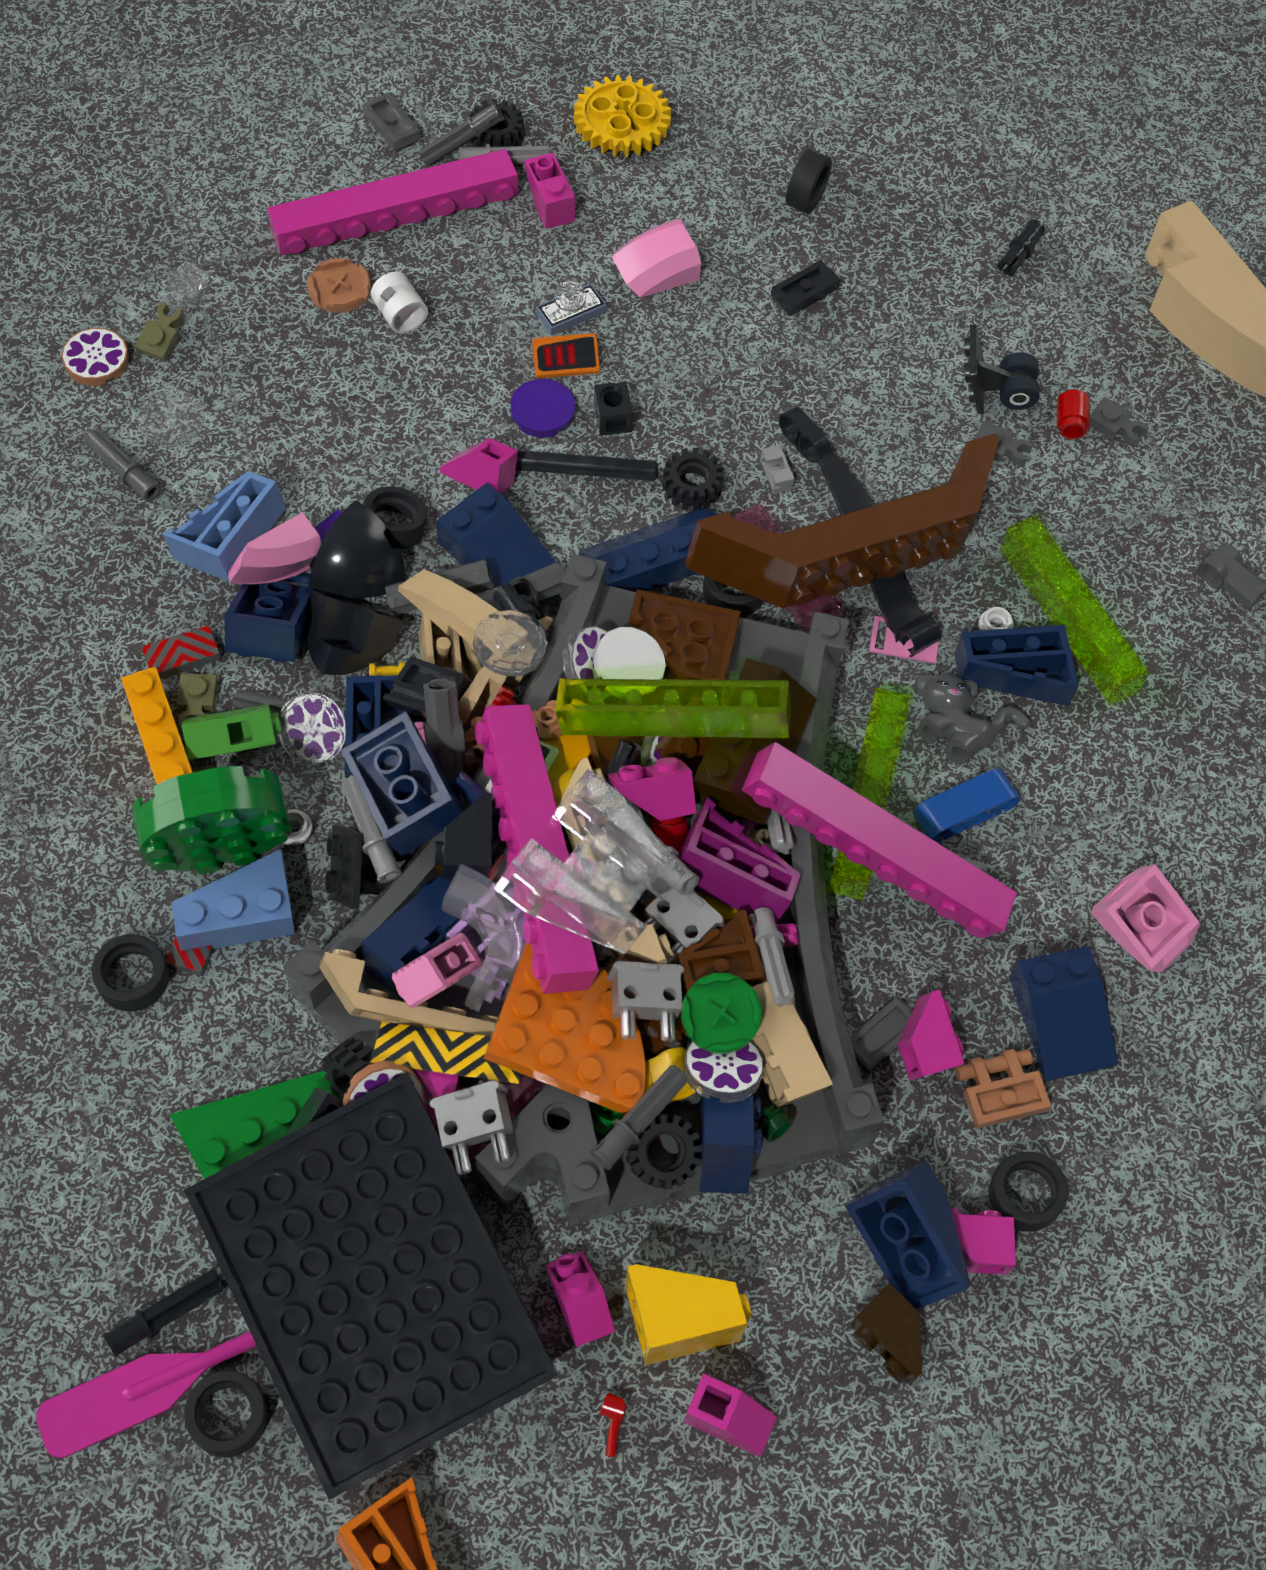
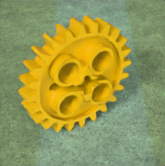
[574,75,671,157]

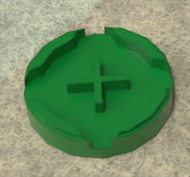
[681,973,762,1055]

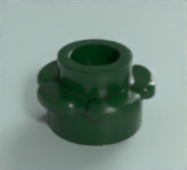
[756,1105,793,1142]

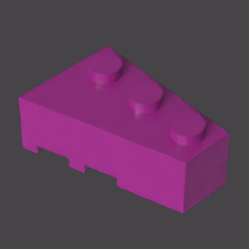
[679,797,801,923]

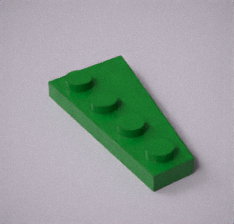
[170,1071,340,1179]

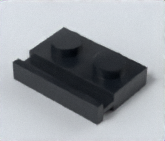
[382,656,471,719]

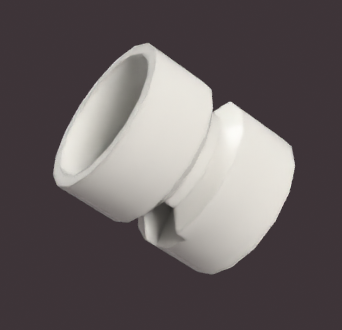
[370,272,428,334]

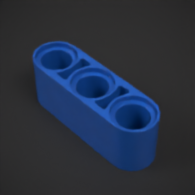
[913,768,1021,843]

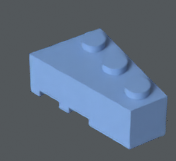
[162,471,286,582]
[171,849,295,951]

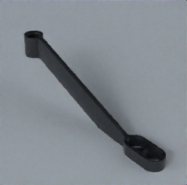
[778,407,941,657]

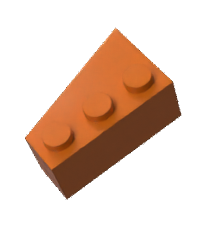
[336,1477,438,1570]

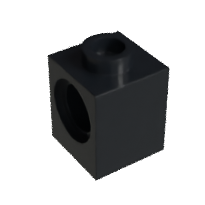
[593,382,633,436]

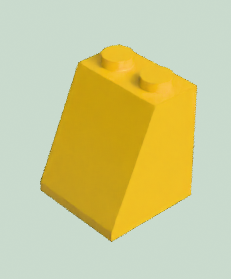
[625,1264,751,1366]

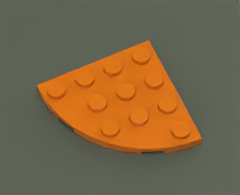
[483,943,646,1115]

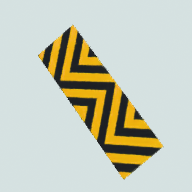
[370,1022,521,1084]

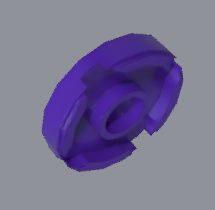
[510,379,575,438]

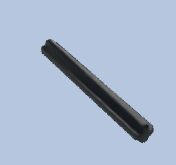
[515,450,658,481]

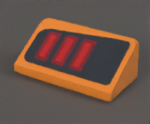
[532,333,600,379]

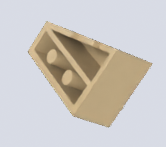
[418,613,491,726]
[750,981,833,1108]

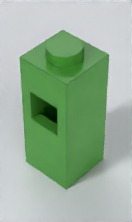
[181,704,282,760]

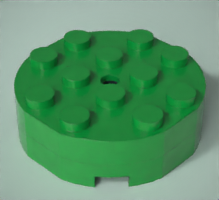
[132,766,291,875]

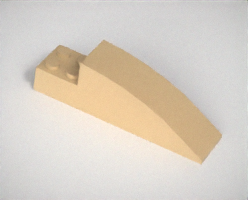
[1145,200,1266,398]

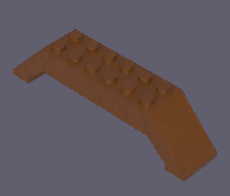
[685,433,999,609]

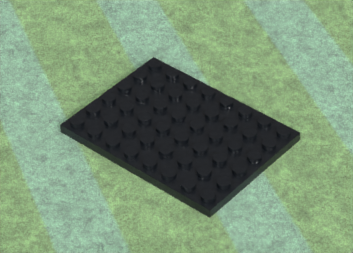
[184,1072,559,1500]

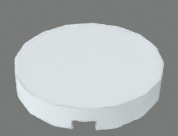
[593,627,666,696]

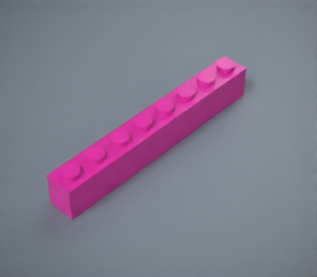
[267,149,518,256]
[475,704,599,994]
[742,742,1017,938]

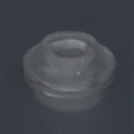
[554,281,586,312]

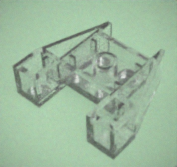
[494,769,685,954]

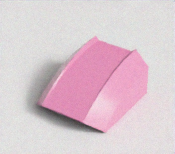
[612,219,701,298]
[228,512,321,584]
[1091,864,1200,972]

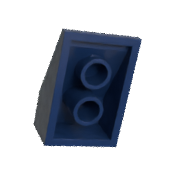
[436,483,556,596]
[224,573,318,662]
[341,711,464,856]
[1009,946,1118,1082]
[845,1160,971,1309]

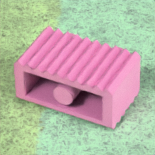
[392,933,482,1009]

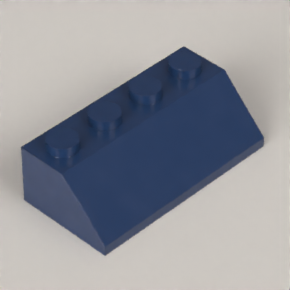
[579,508,718,592]

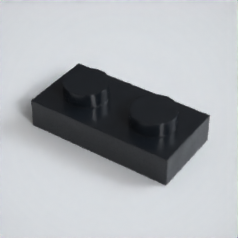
[771,260,840,316]

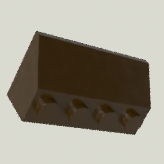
[693,658,817,825]

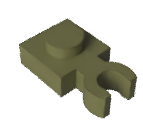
[134,302,185,362]
[177,674,218,733]

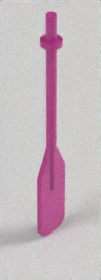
[36,1331,256,1458]

